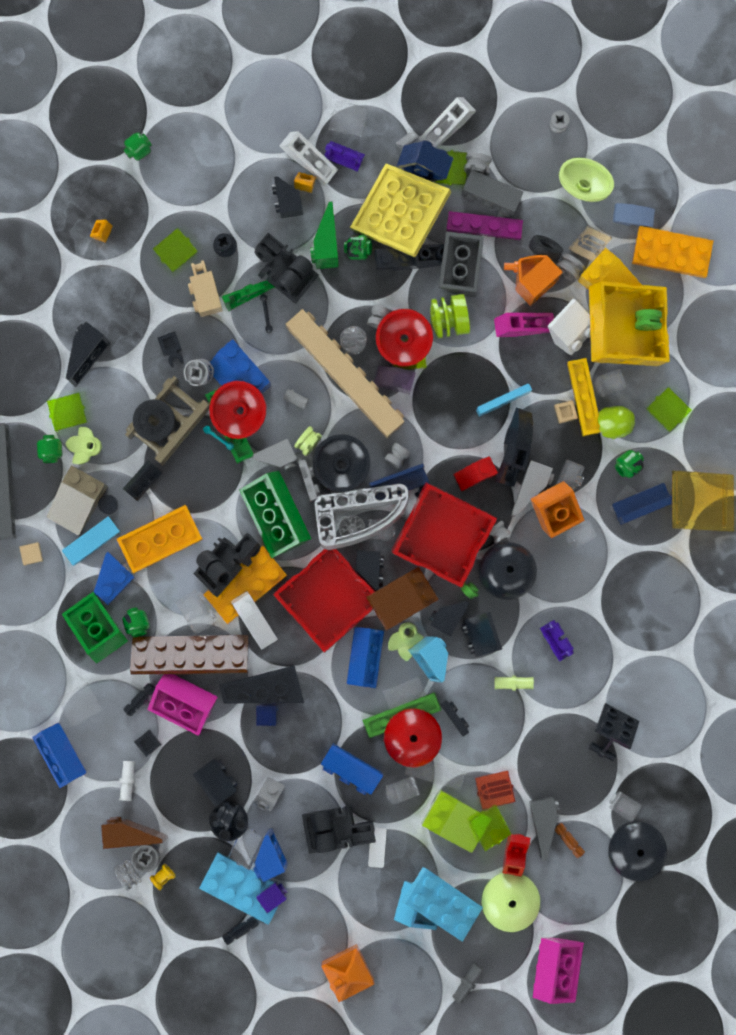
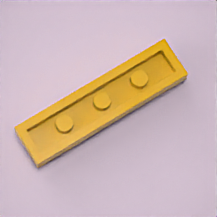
[567,358,601,436]

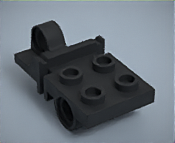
[254,233,319,304]
[193,533,261,597]
[302,805,376,854]

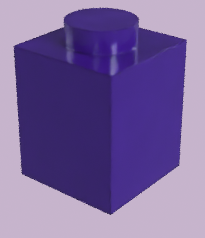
[256,881,288,914]

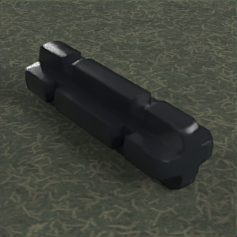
[123,683,155,717]
[222,917,259,945]

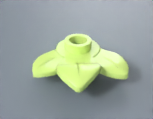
[65,427,102,465]
[388,622,424,661]

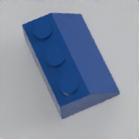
[208,339,271,410]
[321,743,383,795]
[253,828,288,882]

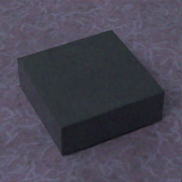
[134,730,162,757]

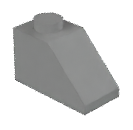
[253,439,298,470]

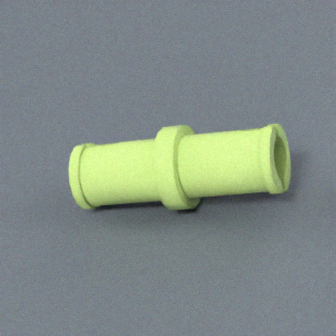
[494,675,534,691]

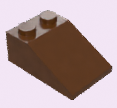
[366,567,439,631]
[101,816,168,849]

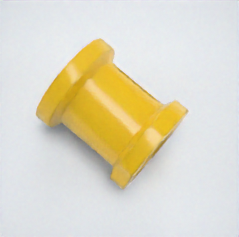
[149,864,176,890]

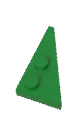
[221,280,275,312]

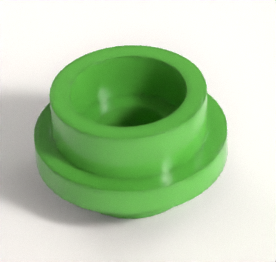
[461,582,479,599]

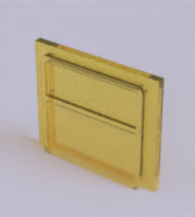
[672,471,734,532]

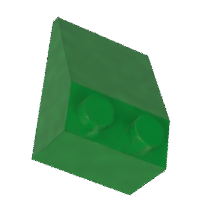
[310,201,339,269]
[62,592,128,664]

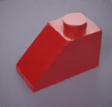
[453,456,498,492]

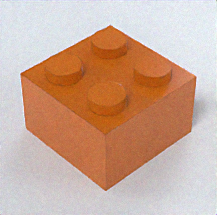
[530,481,585,538]

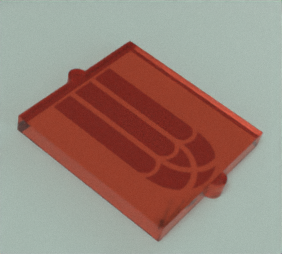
[475,770,516,810]

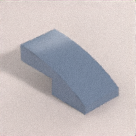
[613,203,655,228]

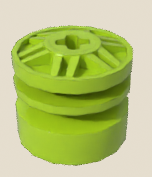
[430,294,470,339]

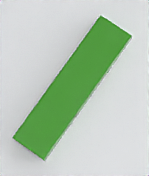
[363,692,441,738]

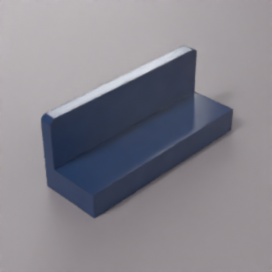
[369,463,429,501]
[612,483,677,525]

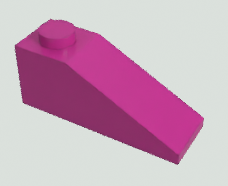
[494,313,554,337]

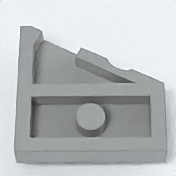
[298,460,320,503]

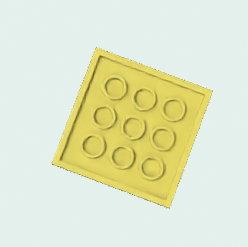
[350,164,451,257]

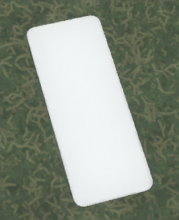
[368,828,387,868]

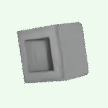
[396,133,419,152]

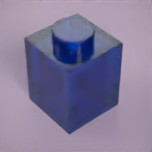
[256,706,277,726]

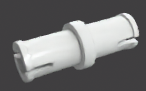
[119,761,135,801]

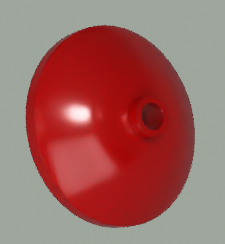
[376,309,433,366]
[209,381,267,439]
[384,708,442,767]

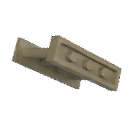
[125,376,210,466]

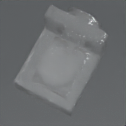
[386,776,420,804]

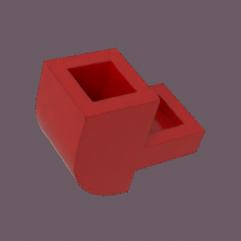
[502,834,530,877]

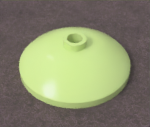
[559,158,614,202]
[481,873,540,932]

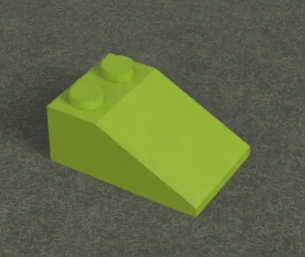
[421,789,491,853]

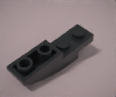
[374,244,445,271]
[496,407,533,487]

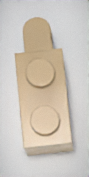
[188,260,223,317]

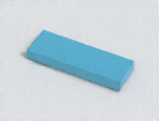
[476,384,532,417]
[62,516,120,566]

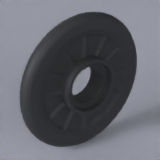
[133,399,175,441]

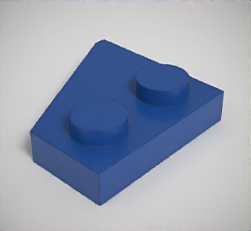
[94,552,135,605]

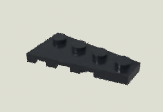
[219,665,304,704]

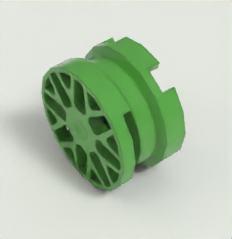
[635,309,662,331]

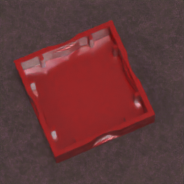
[391,482,497,588]
[273,549,374,653]

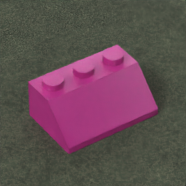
[147,674,218,736]
[533,938,584,1004]

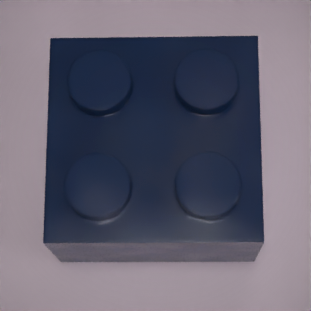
[397,140,453,182]

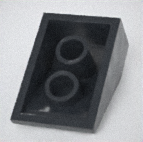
[66,322,110,387]
[462,611,502,657]

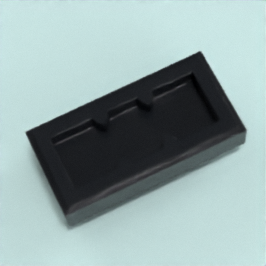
[123,460,163,501]

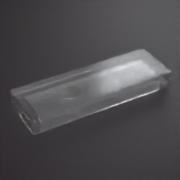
[405,761,466,790]

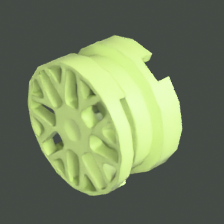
[294,426,322,456]

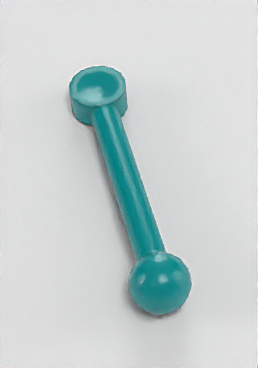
[203,426,234,450]

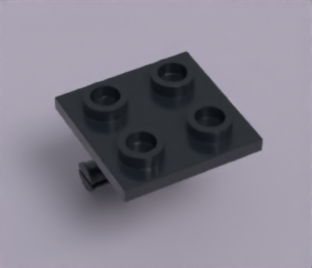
[589,703,640,762]

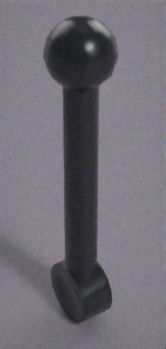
[260,294,273,333]

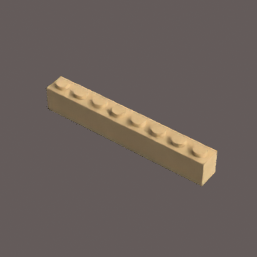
[286,309,404,439]

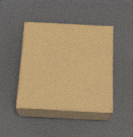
[554,400,578,424]
[19,542,43,566]

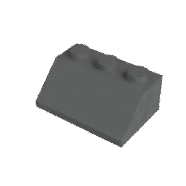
[439,231,484,297]

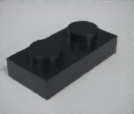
[440,700,470,737]

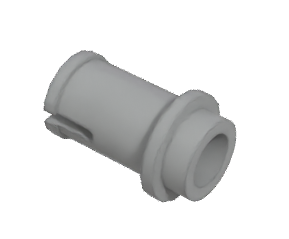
[283,389,309,409]

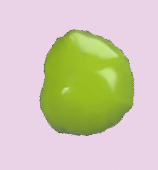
[598,406,635,439]

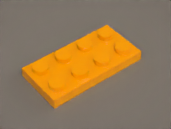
[632,226,714,278]
[117,505,203,574]
[203,546,287,624]

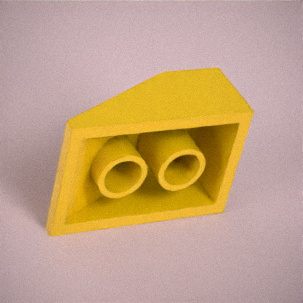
[578,247,642,290]

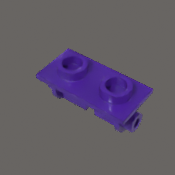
[324,141,365,172]
[539,620,574,662]

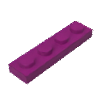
[446,211,523,240]

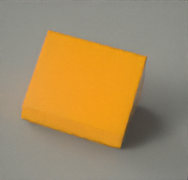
[294,172,316,193]
[90,220,113,243]

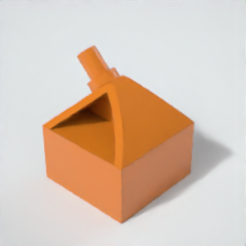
[504,255,563,306]
[321,944,374,1002]

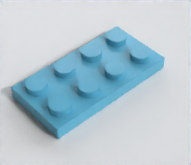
[199,852,287,925]
[402,867,483,942]

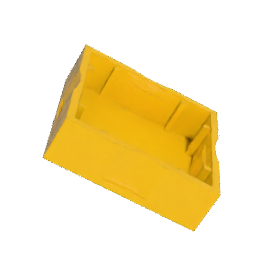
[589,281,670,366]

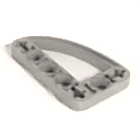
[314,484,409,550]

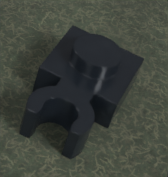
[157,331,184,368]

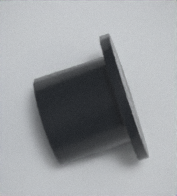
[213,233,237,257]

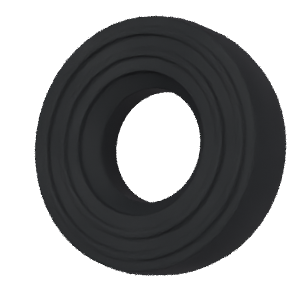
[529,235,563,261]

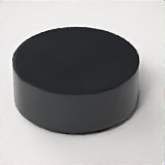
[98,495,118,514]

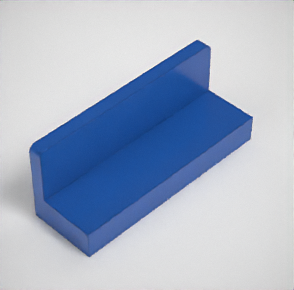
[347,627,384,688]
[32,723,86,788]

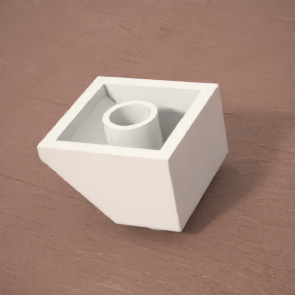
[548,298,591,355]

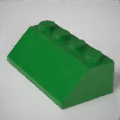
[239,471,312,558]

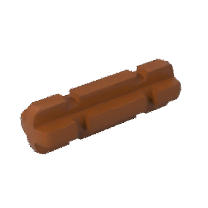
[555,823,585,858]

